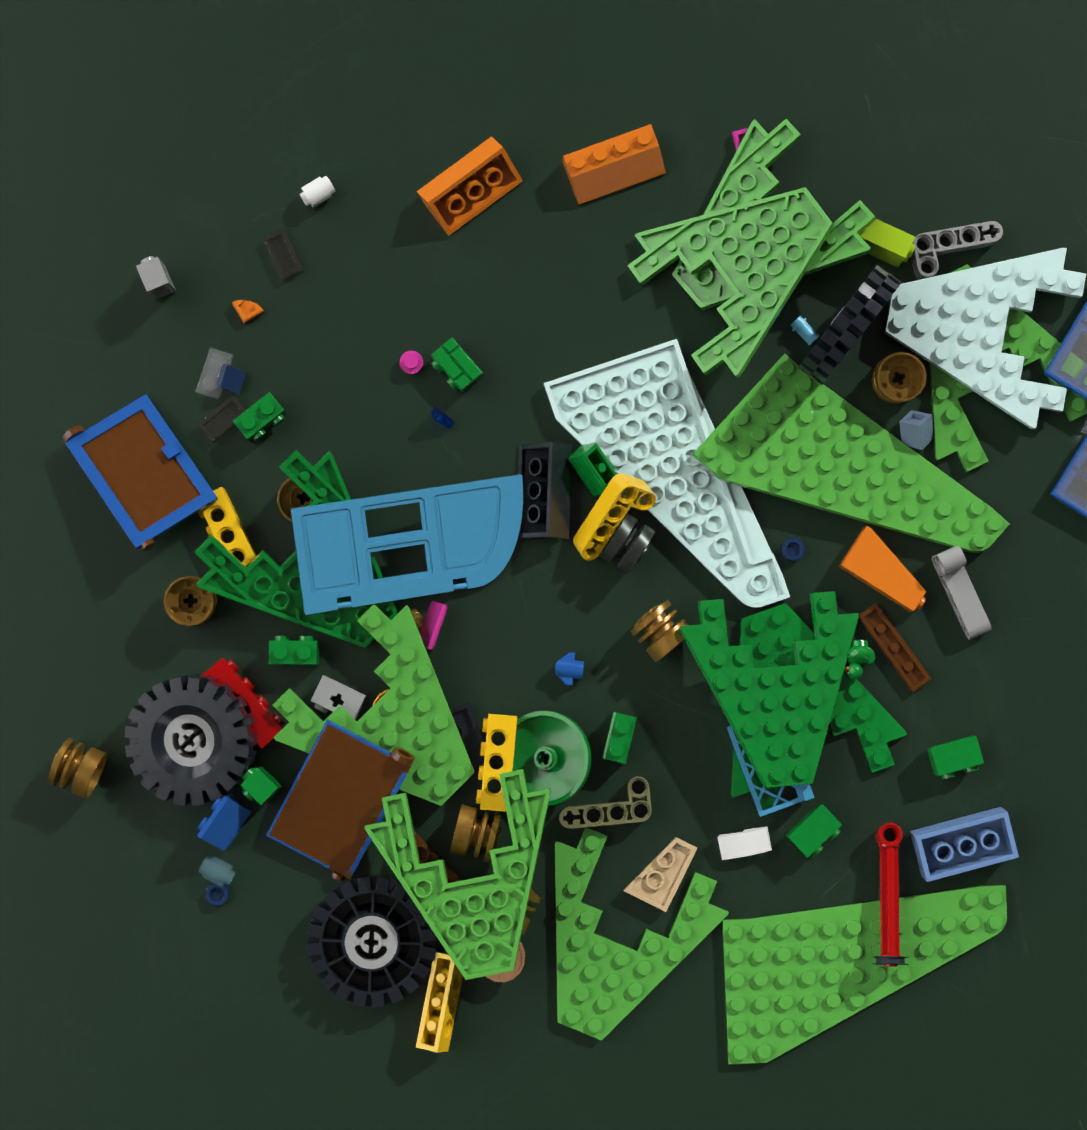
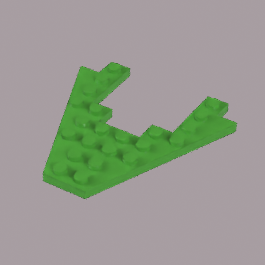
[929,264,1087,472]
[364,769,551,980]
[555,827,729,1041]

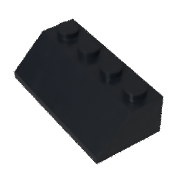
[518,442,572,539]

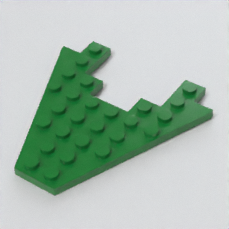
[195,450,398,648]
[679,591,859,788]
[731,603,907,810]

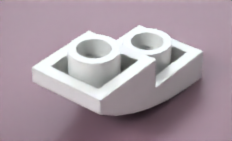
[717,827,772,860]

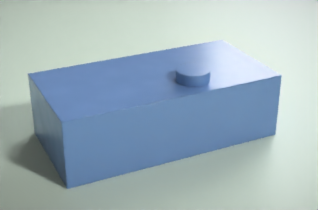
[910,807,1019,882]

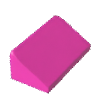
[420,601,448,650]

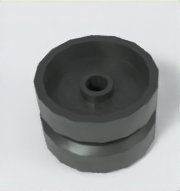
[600,513,655,574]

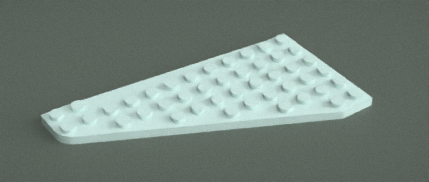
[544,339,790,608]

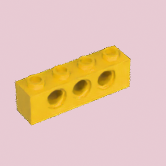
[198,487,256,566]
[476,714,517,812]
[416,952,463,1053]

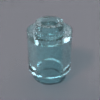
[198,856,236,888]

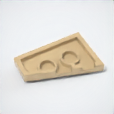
[623,837,697,912]

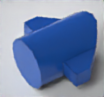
[555,652,584,686]

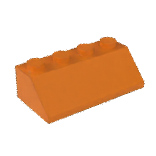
[563,124,666,205]
[417,136,523,236]

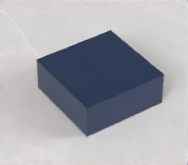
[216,364,247,394]

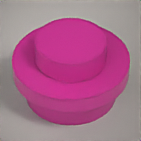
[400,351,423,374]

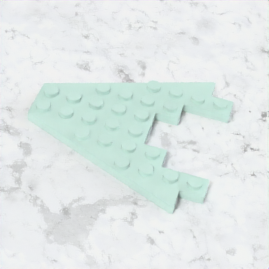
[884,248,1086,429]

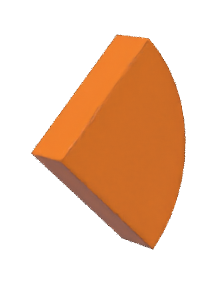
[232,300,264,324]

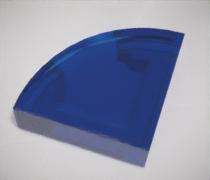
[430,407,455,429]

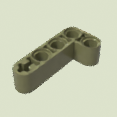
[559,776,652,829]

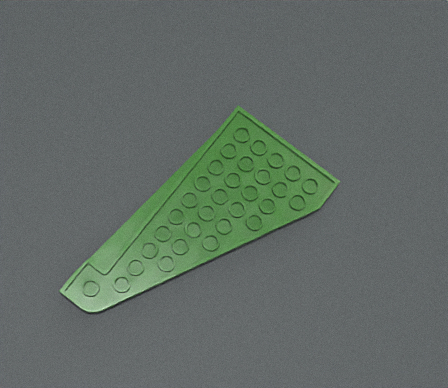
[692,354,1010,553]
[722,885,1007,1064]

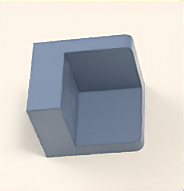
[899,410,934,450]

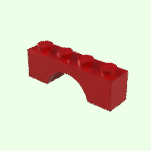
[200,658,285,749]

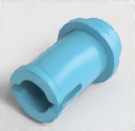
[791,315,820,346]

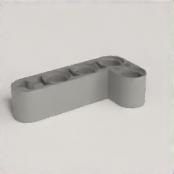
[911,221,1003,280]
[931,545,992,640]

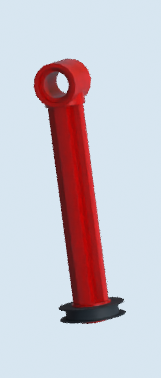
[872,823,908,967]

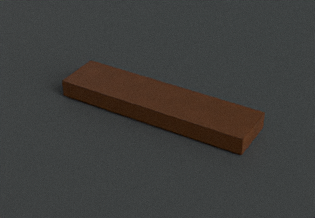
[858,603,932,693]

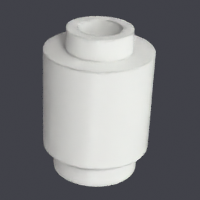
[299,176,336,208]

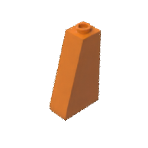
[839,526,926,612]

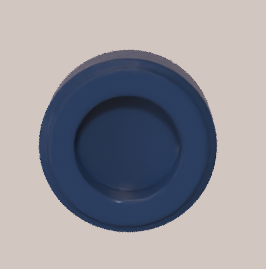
[781,538,805,562]
[205,882,230,906]

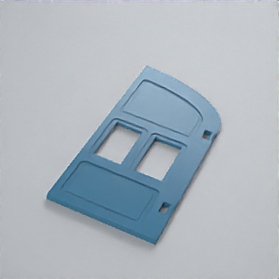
[291,474,523,615]

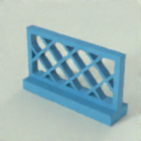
[726,726,815,817]

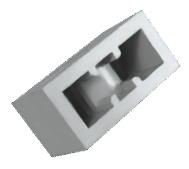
[136,256,176,300]
[311,675,367,720]

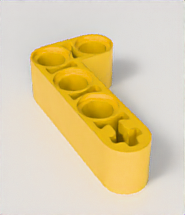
[573,473,656,561]

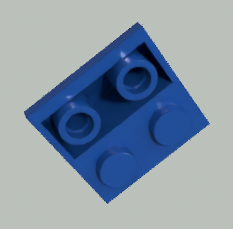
[197,794,254,851]

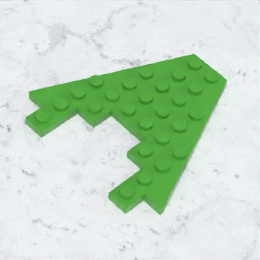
[672,119,876,311]
[627,187,834,378]
[273,604,475,806]

